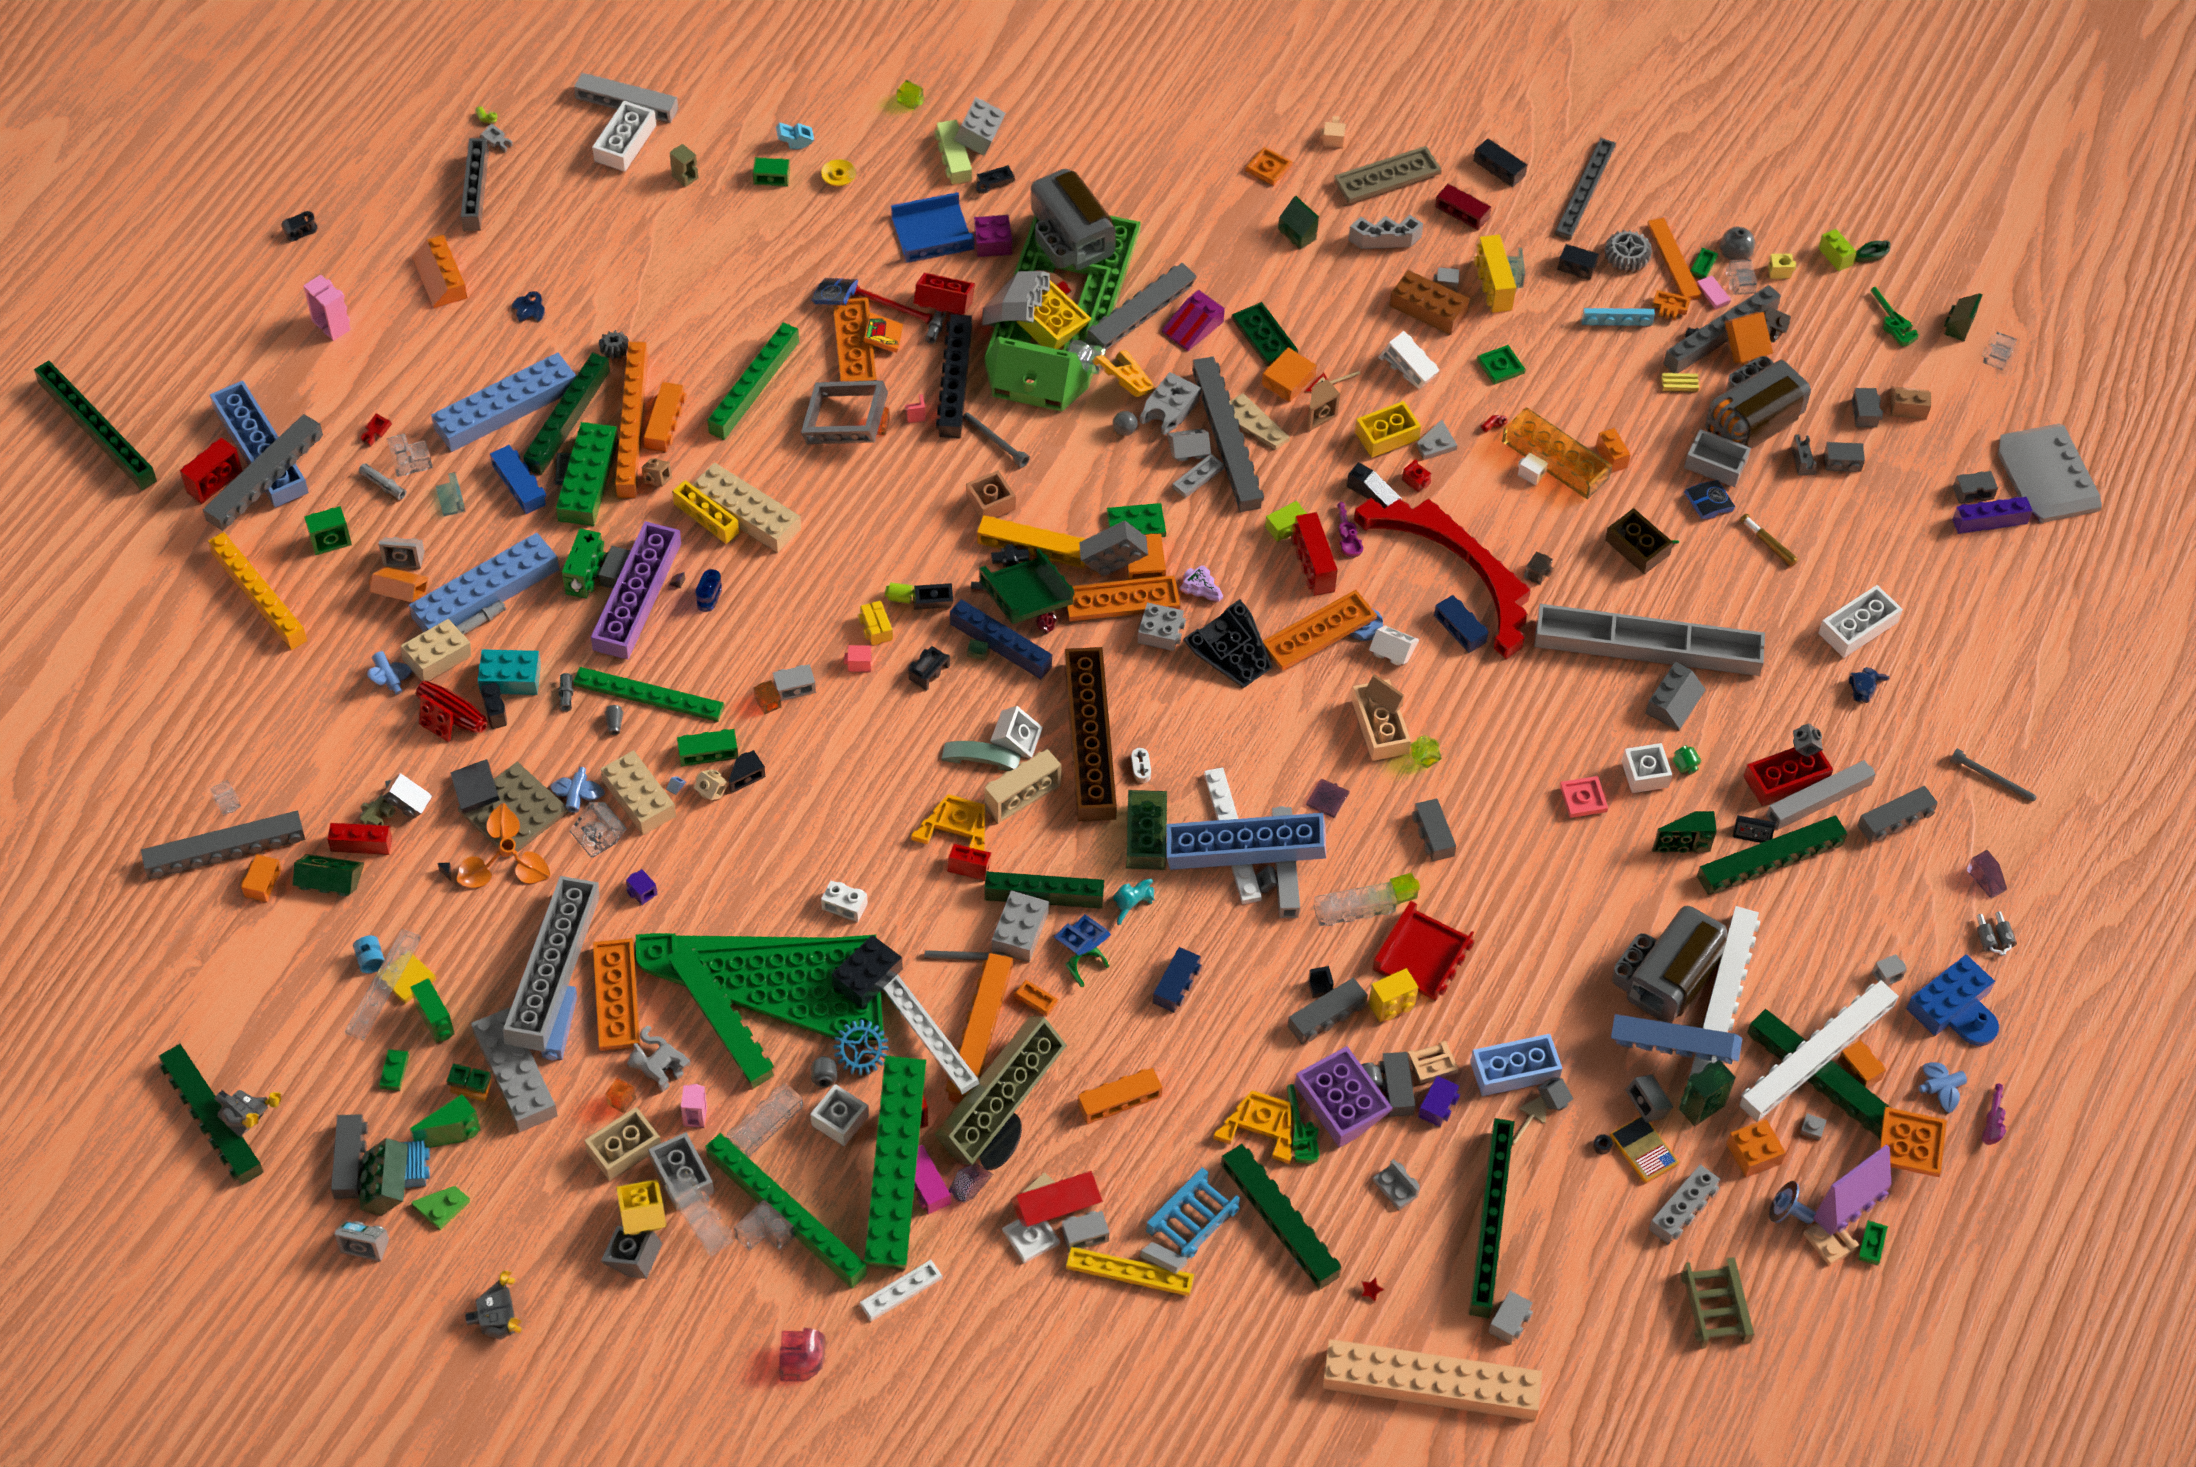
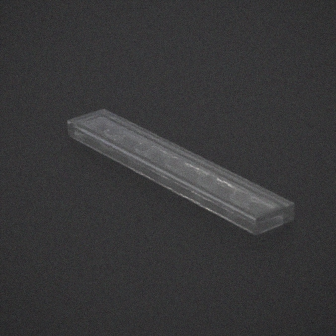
[344,929,421,1041]

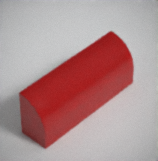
[1011,1170,1103,1227]

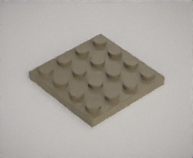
[457,761,569,859]

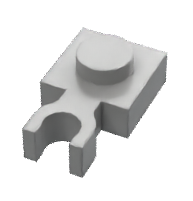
[481,124,513,153]

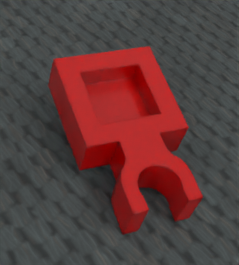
[360,413,392,446]

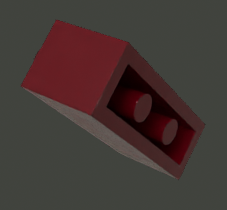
[1435,183,1491,231]

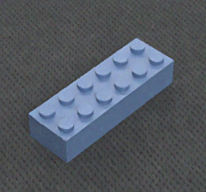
[1611,1014,1742,1064]

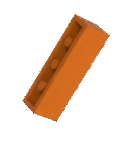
[644,382,687,452]
[1077,1067,1163,1124]

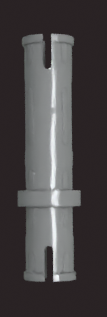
[359,463,407,500]
[456,600,506,635]

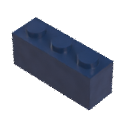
[1434,595,1488,653]
[1153,947,1202,1012]

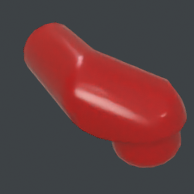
[1481,415,1508,432]

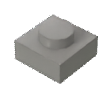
[1800,1113,1826,1141]

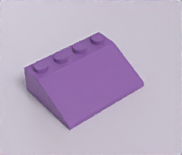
[1294,1046,1393,1148]
[1813,1145,1891,1236]

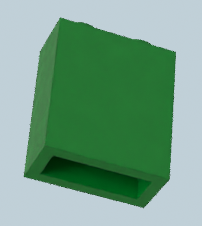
[410,978,455,1043]

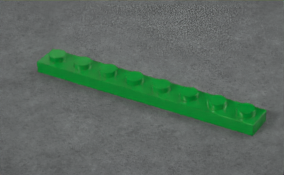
[573,667,725,722]

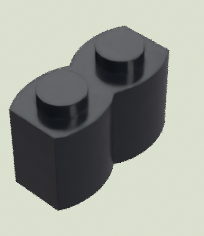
[481,683,508,729]

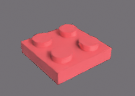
[1560,776,1608,818]

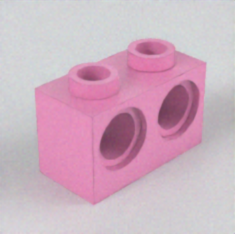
[681,1084,707,1128]

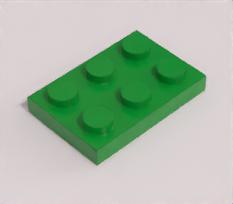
[1107,503,1166,537]

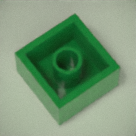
[304,506,352,555]

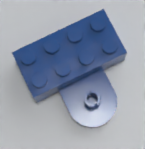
[1906,954,1999,1046]

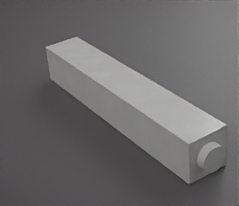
[1766,760,1876,830]
[1271,806,1300,918]

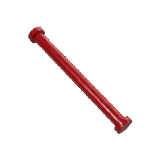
[854,285,932,324]

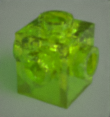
[1410,735,1442,769]

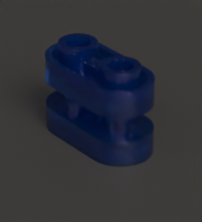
[695,569,722,612]

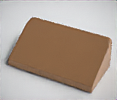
[1365,674,1404,714]

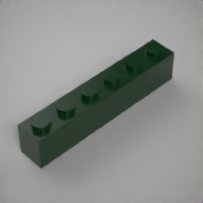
[984,871,1104,909]

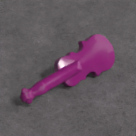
[1336,502,1364,558]
[1981,1083,2006,1145]

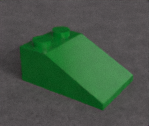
[410,1094,481,1148]

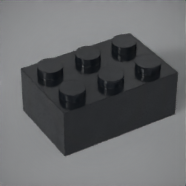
[832,935,903,1009]

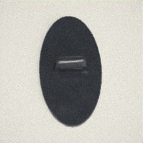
[980,1113,1022,1170]

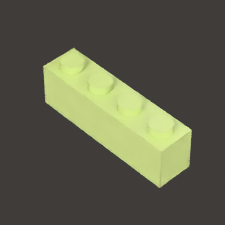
[934,120,972,184]

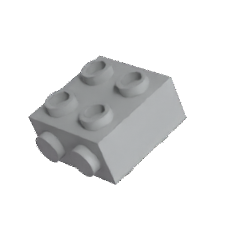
[1138,603,1186,651]

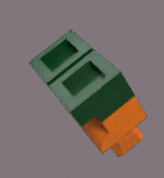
[446,1063,492,1102]

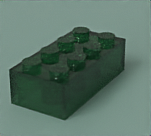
[1126,790,1167,870]

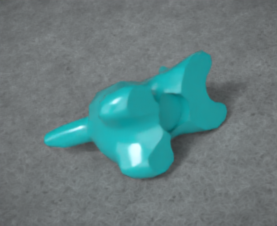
[1113,879,1155,925]

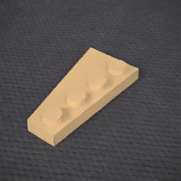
[1229,393,1290,450]

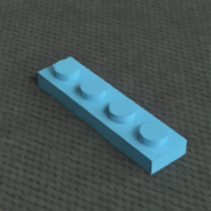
[1581,308,1655,326]

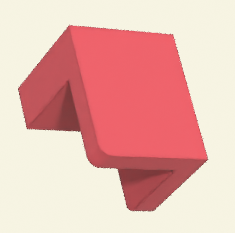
[905,394,926,423]

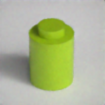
[885,582,913,604]

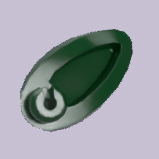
[1854,240,1891,262]

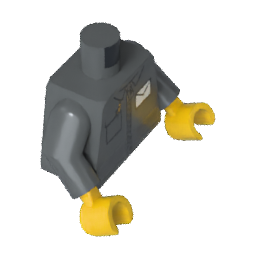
[214,1090,281,1137]
[465,1270,522,1340]

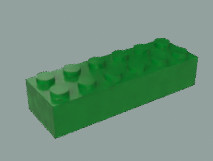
[556,422,618,526]

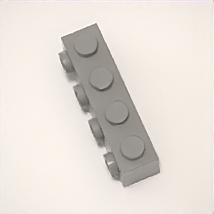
[1648,1164,1720,1244]

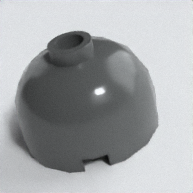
[1719,226,1755,261]

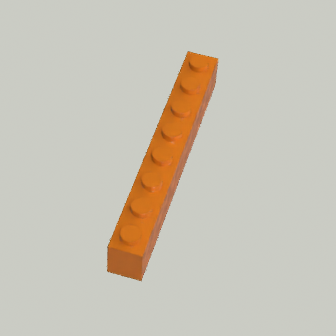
[946,953,1013,1103]

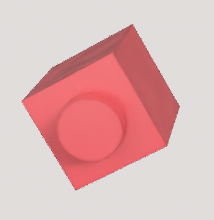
[844,645,872,672]

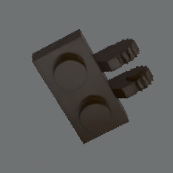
[1757,304,1791,343]

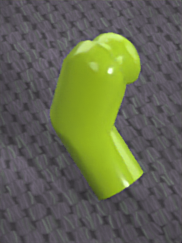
[475,106,498,124]

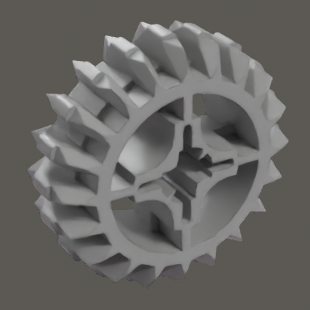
[1604,229,1652,272]

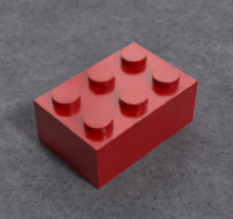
[913,272,975,315]
[180,437,243,504]

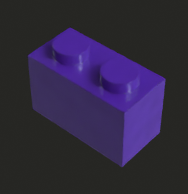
[1418,1076,1460,1127]

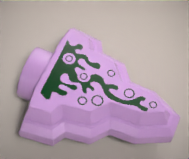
[1179,565,1223,602]

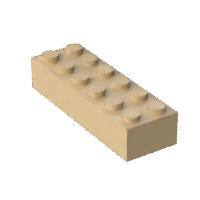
[692,462,801,553]

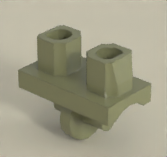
[360,794,396,825]

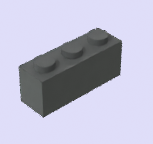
[1412,798,1456,862]
[1378,1052,1415,1117]

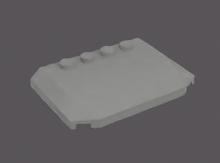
[1998,423,2102,523]

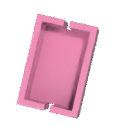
[303,275,350,341]

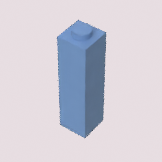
[541,986,577,1061]

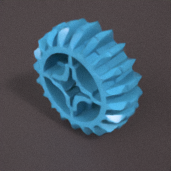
[833,1020,889,1076]

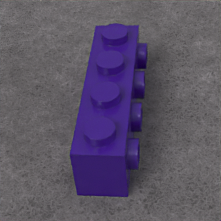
[1952,497,2033,534]

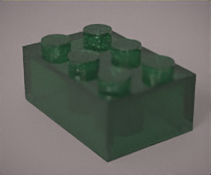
[1679,1059,1736,1127]

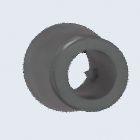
[604,705,624,735]

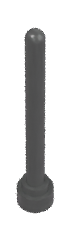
[964,412,1030,468]
[1950,748,2037,802]

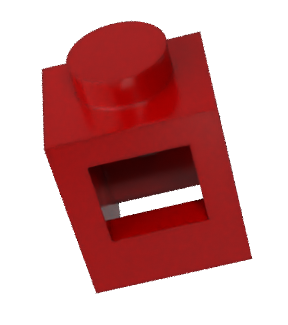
[1402,459,1431,492]

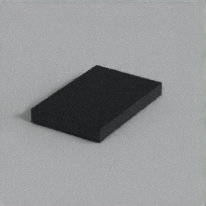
[450,759,500,814]

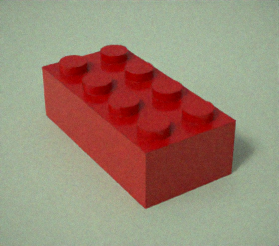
[1291,512,1338,596]
[1743,747,1834,807]

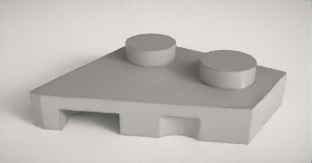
[1416,420,1457,460]

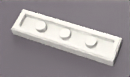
[860,1260,942,1322]

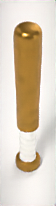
[1740,513,1798,566]

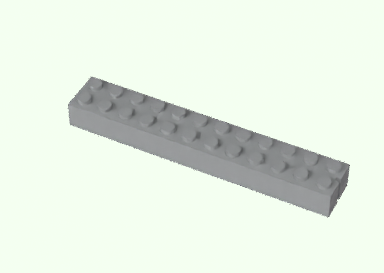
[1534,604,1765,676]

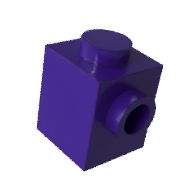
[626,869,658,905]

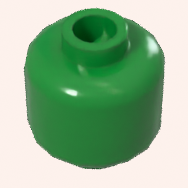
[1673,745,1702,775]

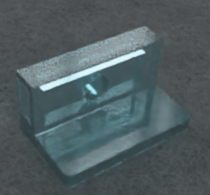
[1507,248,1525,288]
[436,472,465,516]

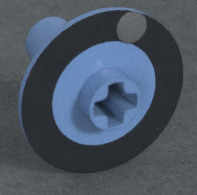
[1769,1181,1816,1224]

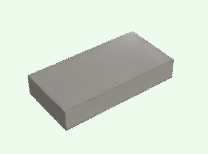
[1140,1242,1188,1274]

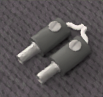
[1976,911,2017,956]

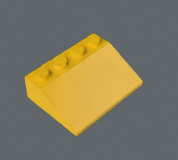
[1016,281,1091,349]

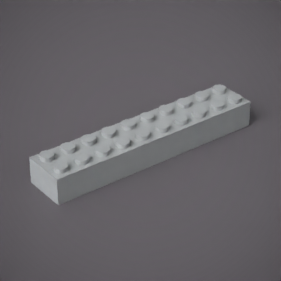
[503,876,600,1052]

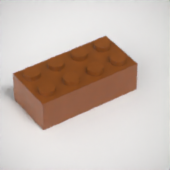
[1389,270,1470,335]

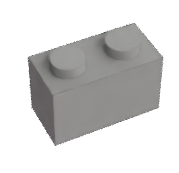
[773,664,816,701]
[1062,1211,1110,1252]
[1488,1291,1533,1344]

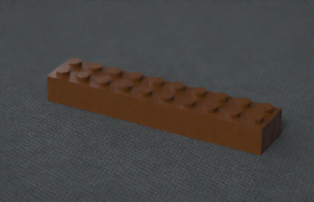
[1064,647,1117,821]

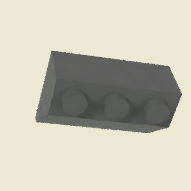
[1645,662,1706,731]

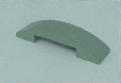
[941,741,1021,771]

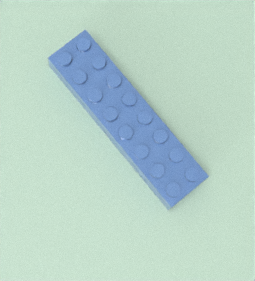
[431,352,576,452]
[210,380,309,508]
[409,533,560,632]
[1167,813,1326,870]

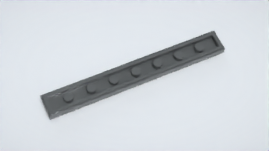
[1555,138,1616,240]

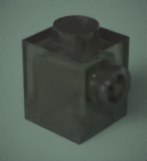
[1524,551,1553,585]

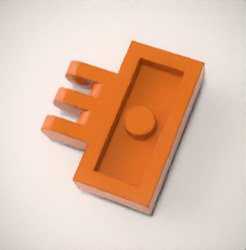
[1652,290,1691,321]

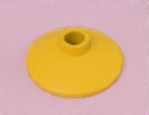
[821,159,856,186]

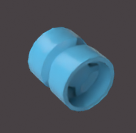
[353,935,386,974]

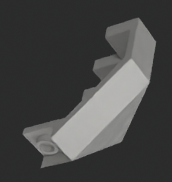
[982,271,1050,327]

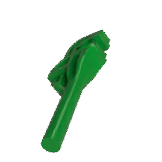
[1870,287,1919,346]
[1287,1084,1320,1164]

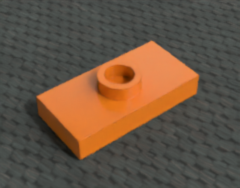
[1014,979,1059,1017]

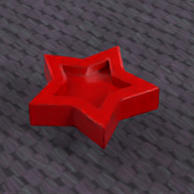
[1361,1277,1385,1302]

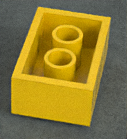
[1355,401,1421,458]
[616,1179,667,1235]

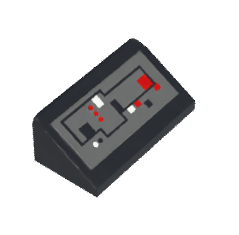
[1732,815,1776,843]

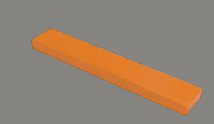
[1647,217,1701,300]

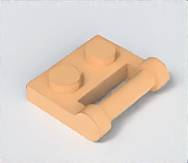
[1407,1041,1458,1084]
[1804,1223,1860,1266]

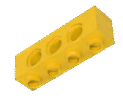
[672,480,739,544]

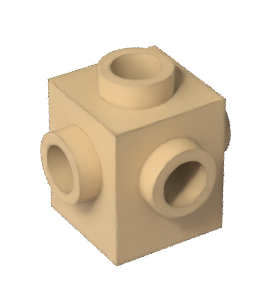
[694,769,729,800]

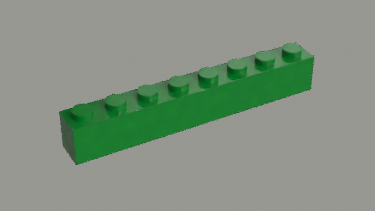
[708,322,799,440]
[667,943,774,1089]

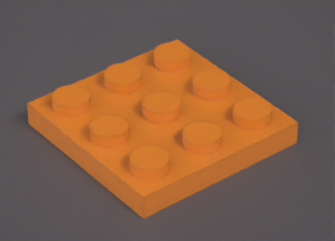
[1879,1107,1947,1177]

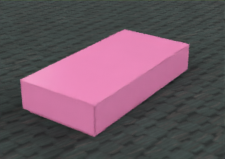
[1697,276,1731,309]

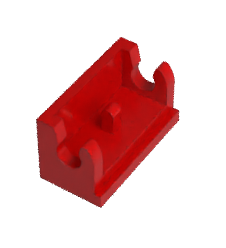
[947,844,991,881]

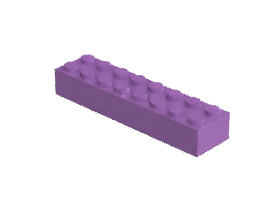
[591,521,681,660]

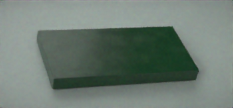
[1231,302,1298,367]

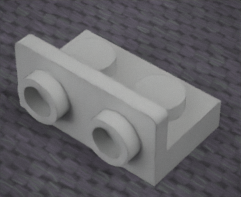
[1373,1159,1420,1210]

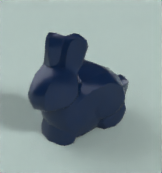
[1848,667,1890,703]

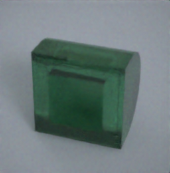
[967,639,989,661]

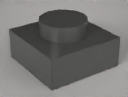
[1256,866,1278,894]

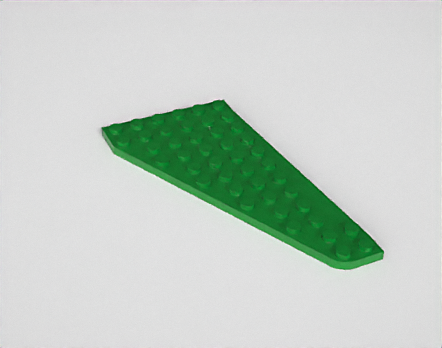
[635,933,884,1045]

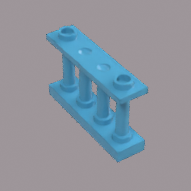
[1146,1167,1240,1259]

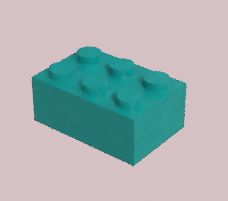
[478,649,541,695]

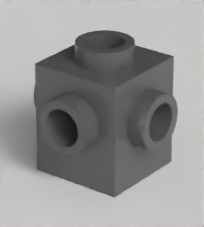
[1793,723,1823,757]

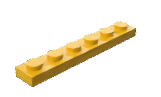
[1066,1247,1194,1296]

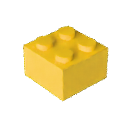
[1368,968,1419,1022]

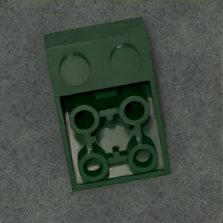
[1652,811,1717,853]

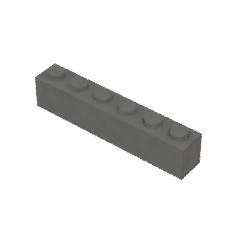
[461,138,489,231]

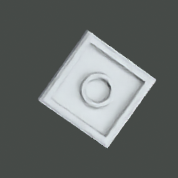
[1002,1219,1060,1264]

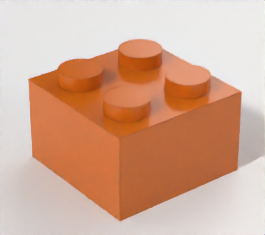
[1726,1119,1786,1178]

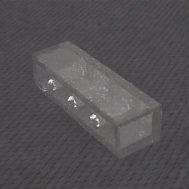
[1313,882,1397,926]
[726,1083,803,1158]
[664,1171,733,1256]

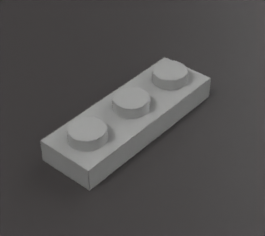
[1172,454,1224,499]

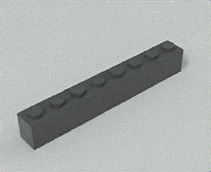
[1085,262,1197,355]
[1663,285,1781,373]
[203,414,323,531]
[141,810,306,879]

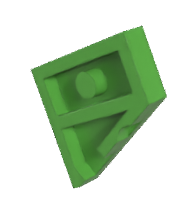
[411,1186,471,1230]

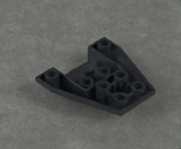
[1183,599,1273,688]

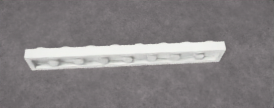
[1204,768,1262,904]
[883,974,980,1094]

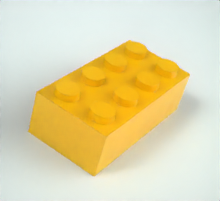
[1474,234,1517,313]

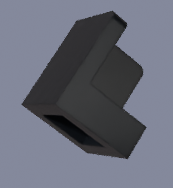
[1308,966,1334,998]

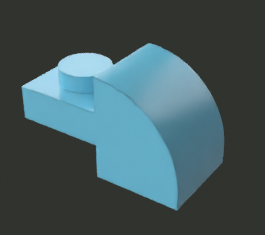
[776,122,814,150]

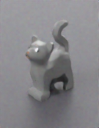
[627,1026,691,1092]

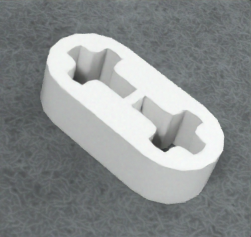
[1131,748,1151,783]

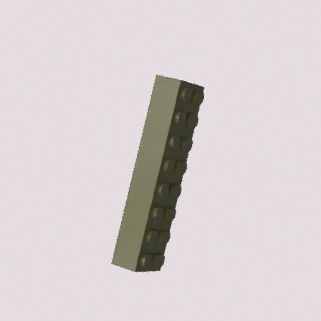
[935,1016,1067,1165]

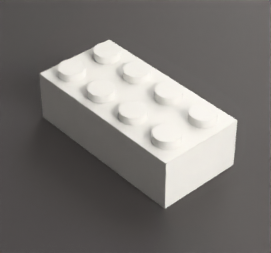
[592,101,656,172]
[1818,585,1903,658]

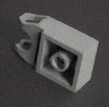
[1140,372,1200,435]

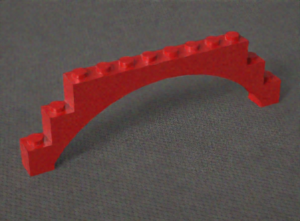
[1354,498,1531,660]

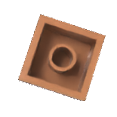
[966,470,1016,520]

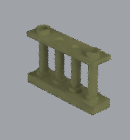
[1681,1257,1754,1349]

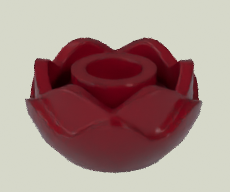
[1036,611,1057,633]

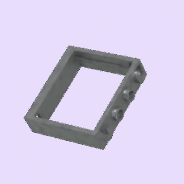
[801,380,888,444]

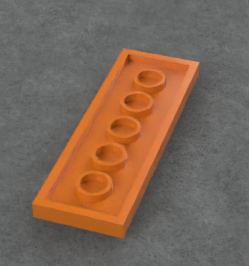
[833,297,877,382]
[1067,575,1181,622]
[1263,590,1377,671]
[593,938,641,1051]

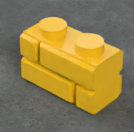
[857,601,893,645]

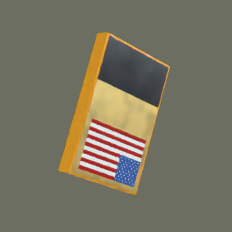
[1610,1116,1680,1184]

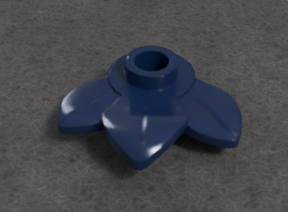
[511,291,545,322]

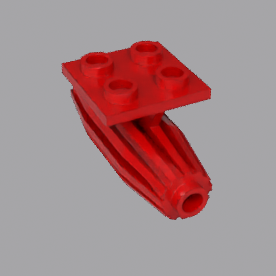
[415,680,487,742]

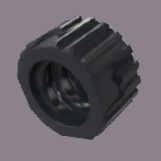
[1593,1134,1613,1154]

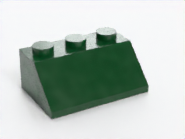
[292,854,364,896]

